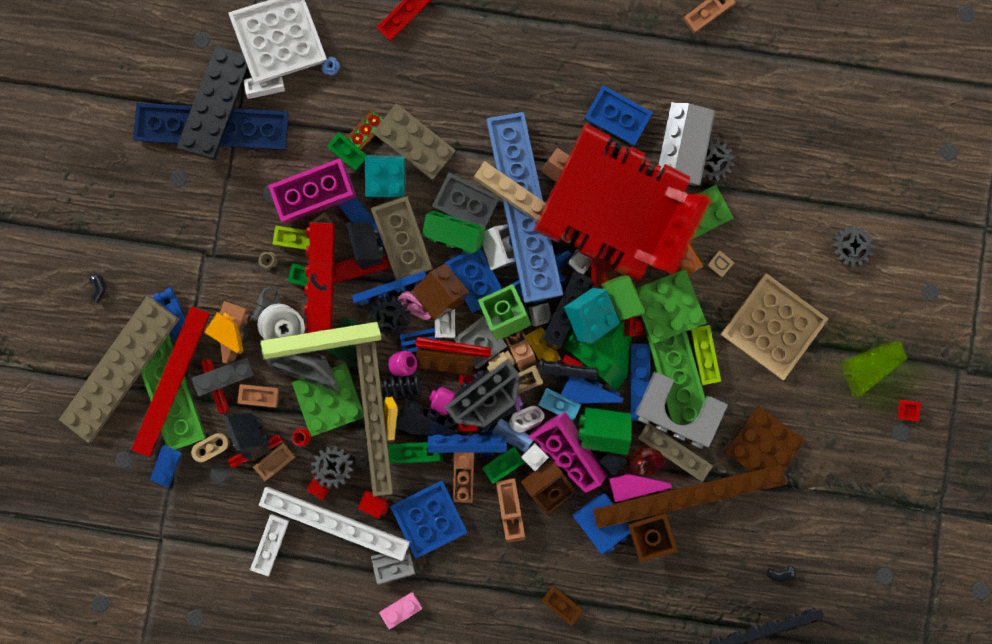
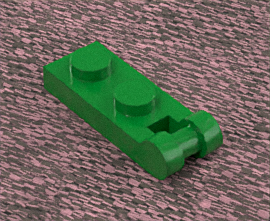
[388,442,443,464]

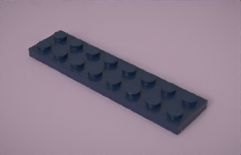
[133,103,289,151]

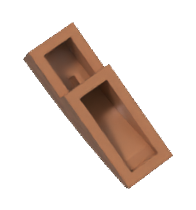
[496,478,526,543]

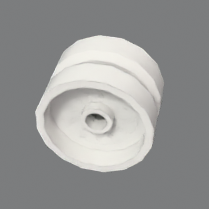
[257,303,305,340]

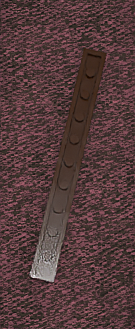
[592,465,786,529]

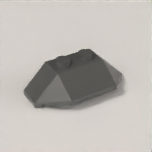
[265,352,340,393]
[445,359,519,427]

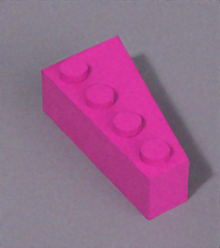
[528,411,607,493]

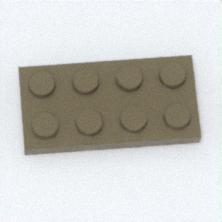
[373,103,456,181]
[371,196,433,280]

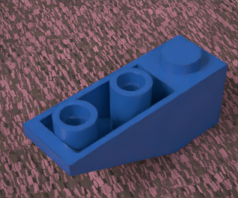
[561,376,623,403]

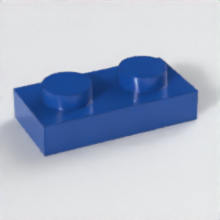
[150,445,182,488]

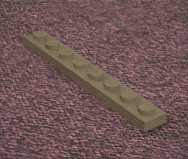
[356,341,393,496]

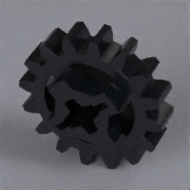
[369,295,411,337]

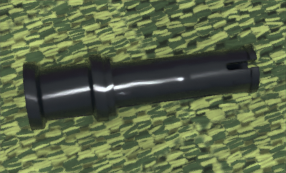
[539,358,599,380]

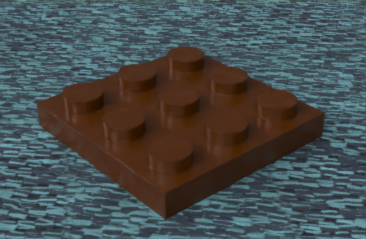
[724,406,805,472]

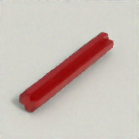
[416,337,492,358]

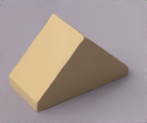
[517,366,543,394]

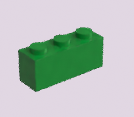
[422,211,486,254]

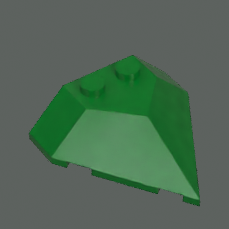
[561,320,632,391]

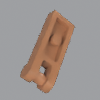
[683,0,736,34]

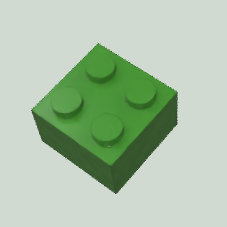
[478,284,532,341]

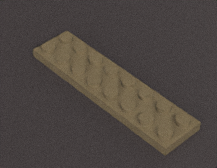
[59,296,179,443]

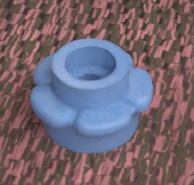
[321,57,340,75]

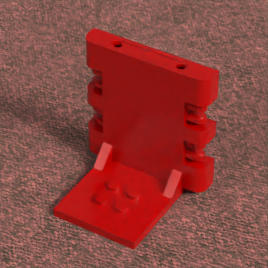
[533,124,712,281]

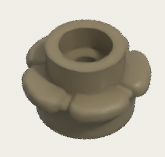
[258,251,277,270]

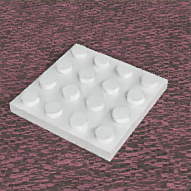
[229,0,327,85]

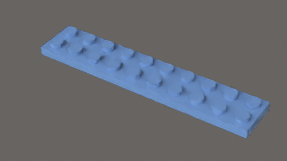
[486,112,563,304]

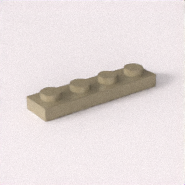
[637,423,713,482]

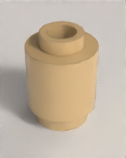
[487,351,516,372]

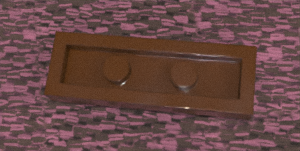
[416,348,475,376]

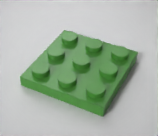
[635,269,707,344]
[292,363,364,437]

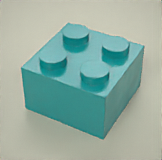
[365,155,406,197]
[564,288,620,343]

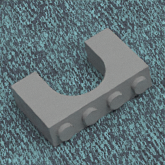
[635,372,728,449]

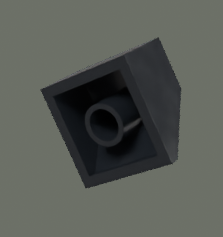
[346,223,385,270]
[223,413,271,461]

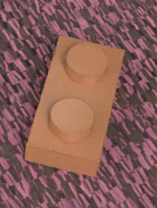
[238,384,279,407]

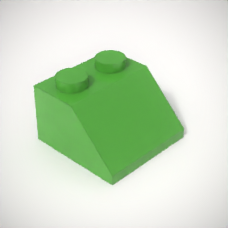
[601,275,645,321]

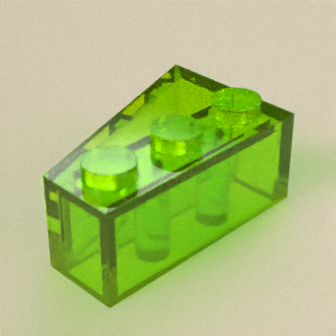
[840,340,907,397]

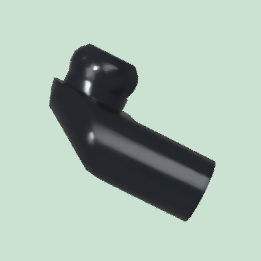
[89,274,107,303]
[766,566,796,583]

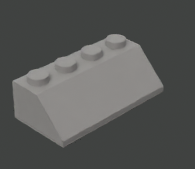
[658,103,715,186]

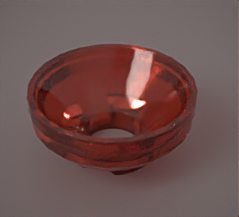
[630,447,665,476]

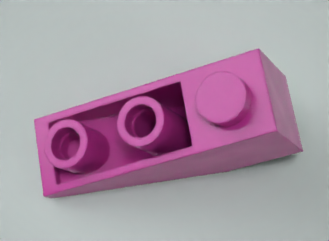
[608,473,672,502]

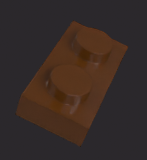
[541,585,584,626]

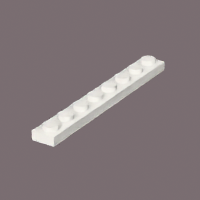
[258,487,410,561]

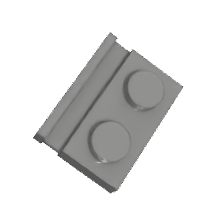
[371,547,416,585]

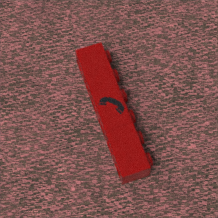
[304,223,336,334]

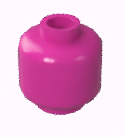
[388,351,417,377]
[429,387,457,415]

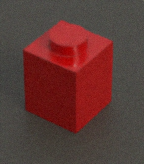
[358,489,390,518]

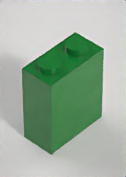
[578,407,632,455]

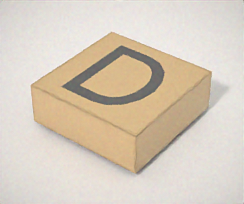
[707,251,734,278]

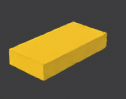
[384,397,398,440]

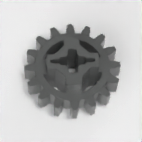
[702,140,735,182]
[831,225,875,267]
[311,447,354,489]

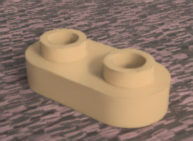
[191,433,230,462]

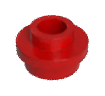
[292,428,311,447]

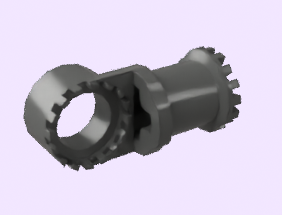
[249,287,280,321]

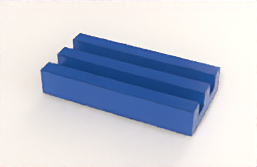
[399,328,439,352]

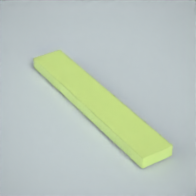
[261,322,381,359]

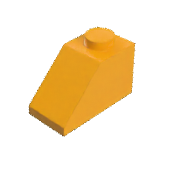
[205,312,243,354]

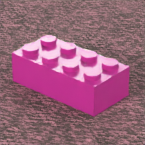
[268,158,357,224]

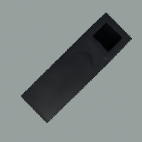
[396,399,458,436]

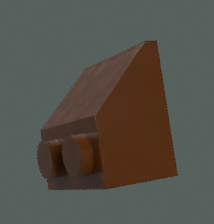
[412,263,469,321]
[521,459,577,516]
[628,513,678,562]

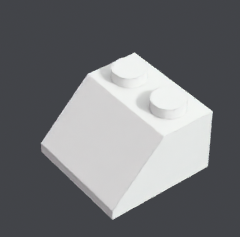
[482,224,516,270]

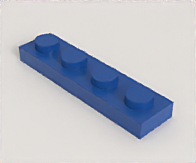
[352,271,427,306]
[630,344,650,421]
[428,434,507,453]

